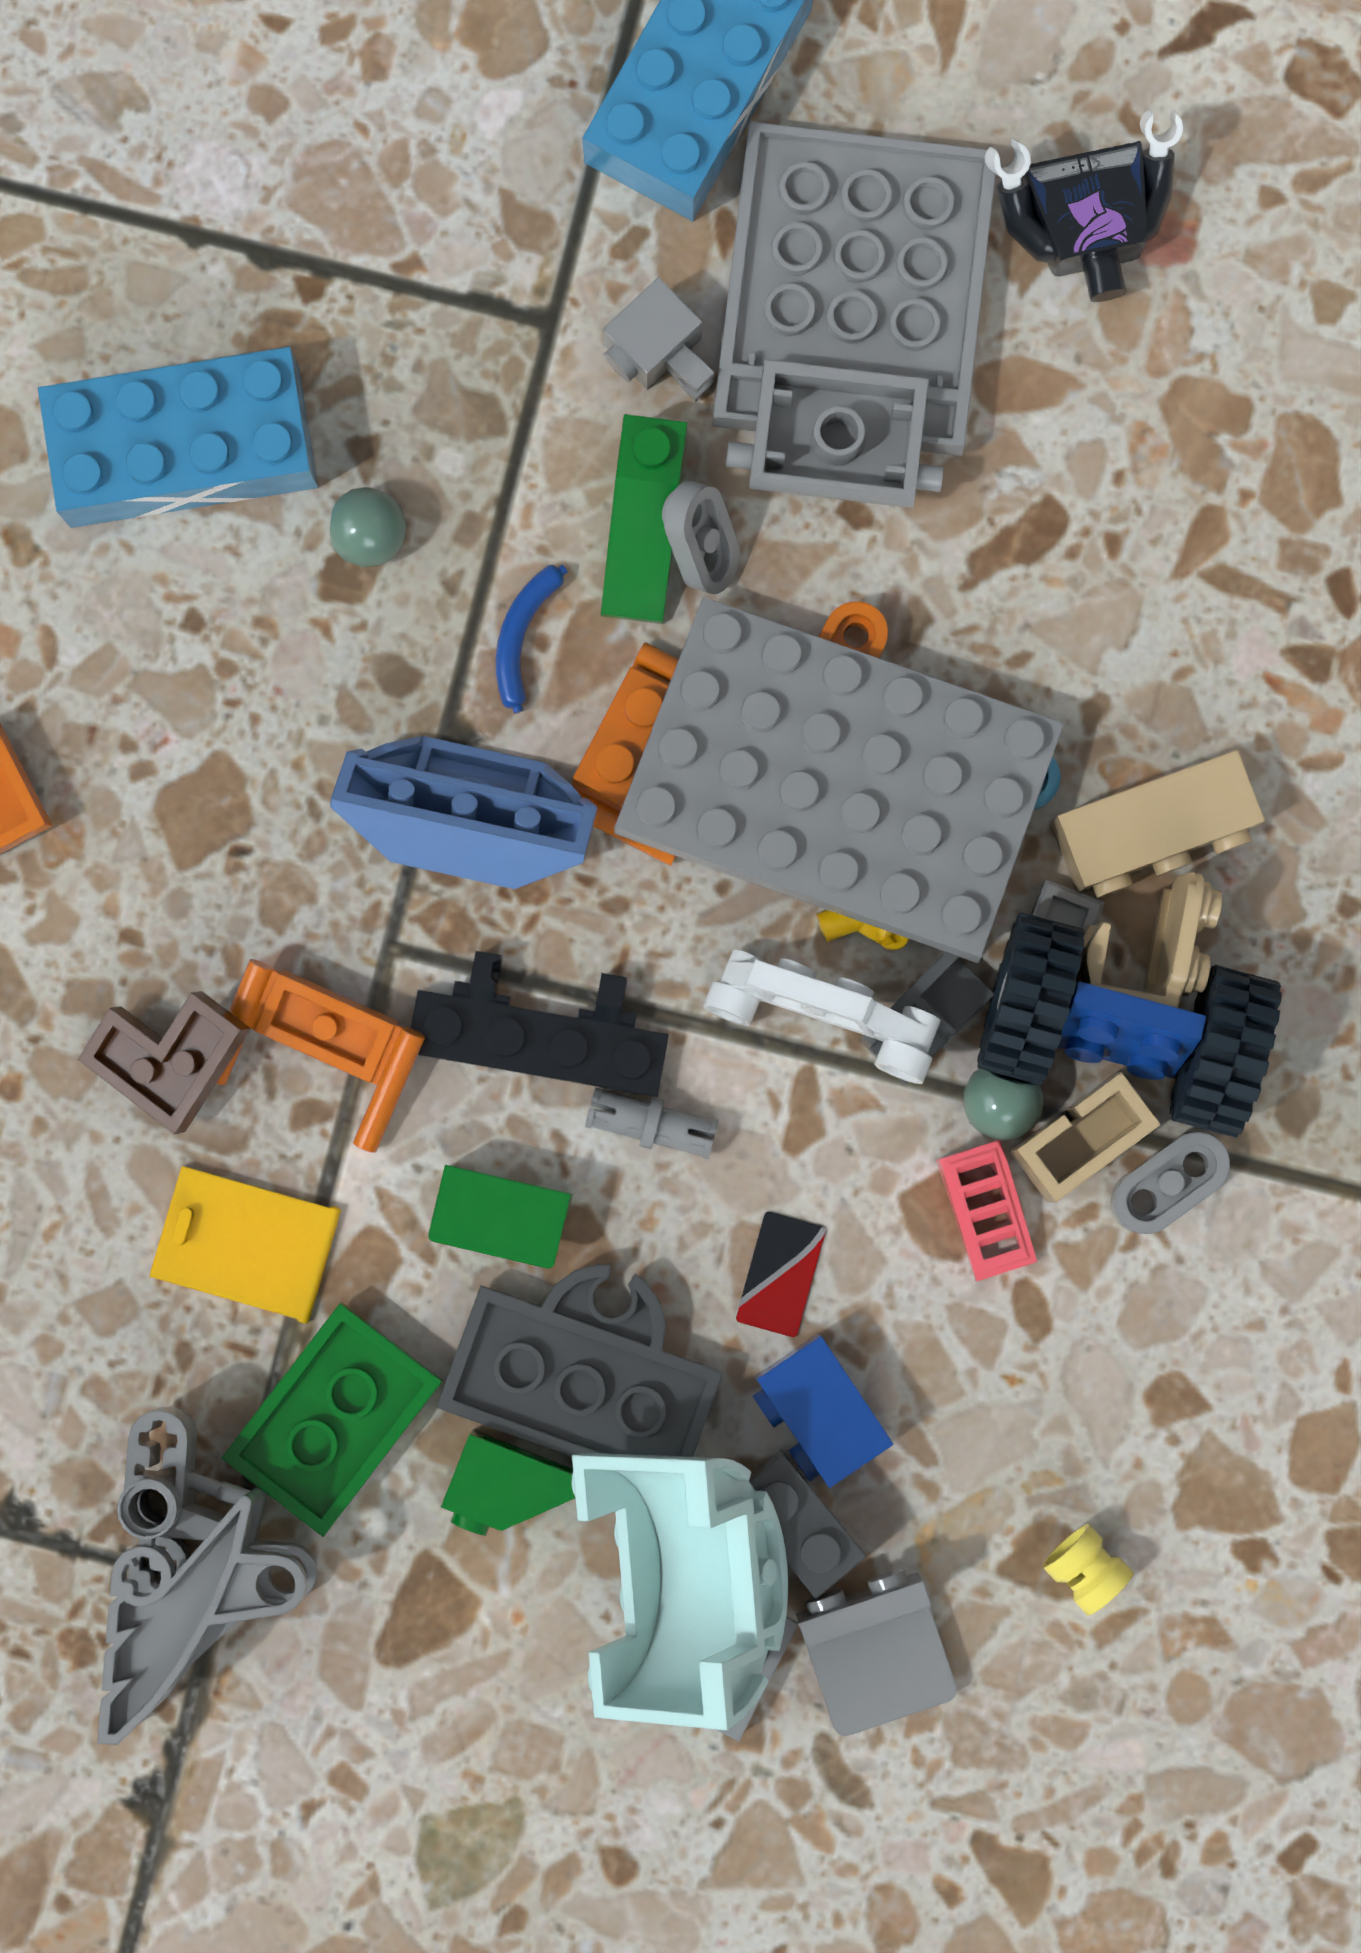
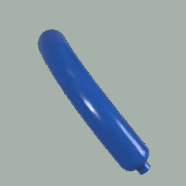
[495,564,568,714]

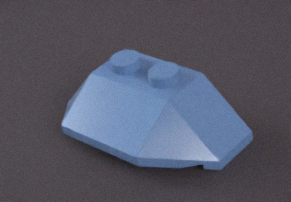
[330,736,597,889]

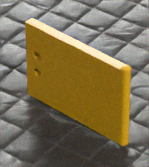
[149,1166,341,1324]

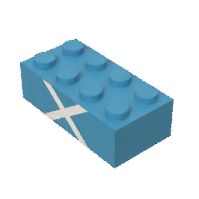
[582,0,813,222]
[38,347,318,528]

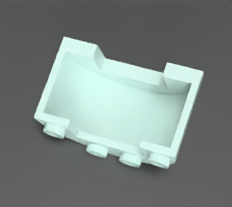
[571,1453,788,1730]

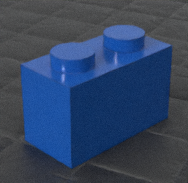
[752,1334,894,1488]

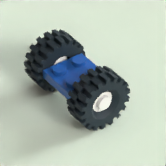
[977,912,1282,1138]

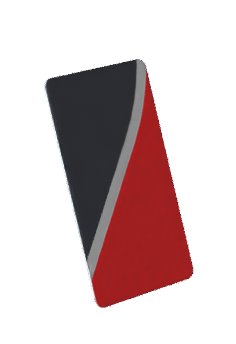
[736,1212,826,1337]

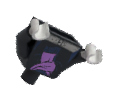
[985,109,1183,302]

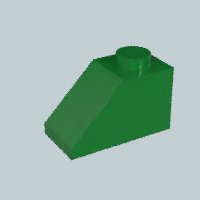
[441,1430,575,1536]

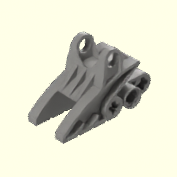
[97,1406,318,1745]

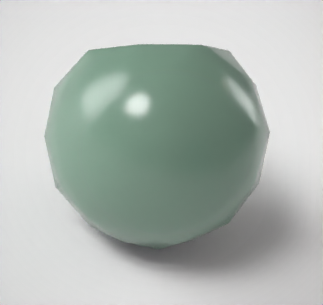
[330,487,407,568]
[963,1068,1044,1141]

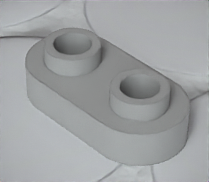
[662,480,740,594]
[1110,1132,1230,1234]

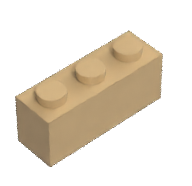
[1050,750,1265,898]

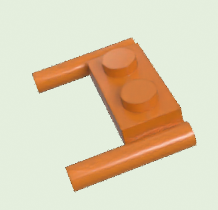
[571,642,679,866]
[216,959,425,1153]

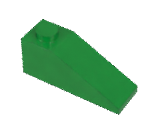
[601,414,687,624]

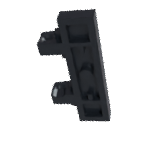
[411,951,669,1098]

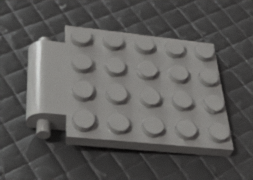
[712,121,996,508]

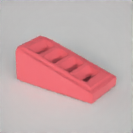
[936,1140,1037,1282]

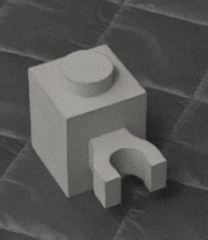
[603,277,714,402]

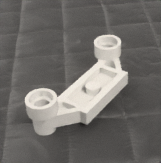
[703,950,941,1084]

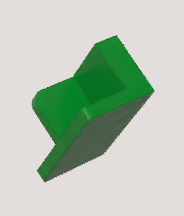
[428,1165,573,1269]

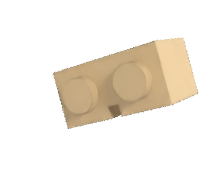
[1009,1072,1161,1203]

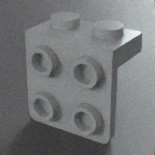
[796,1569,957,1736]

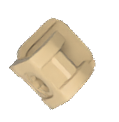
[1076,872,1222,1008]

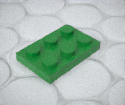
[221,1302,444,1537]

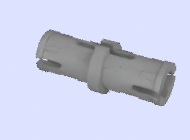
[585,1087,719,1159]

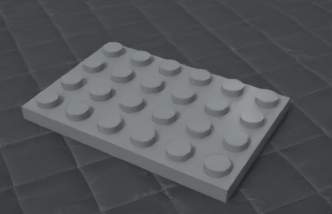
[614,597,1064,964]

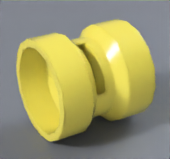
[1042,1523,1134,1616]

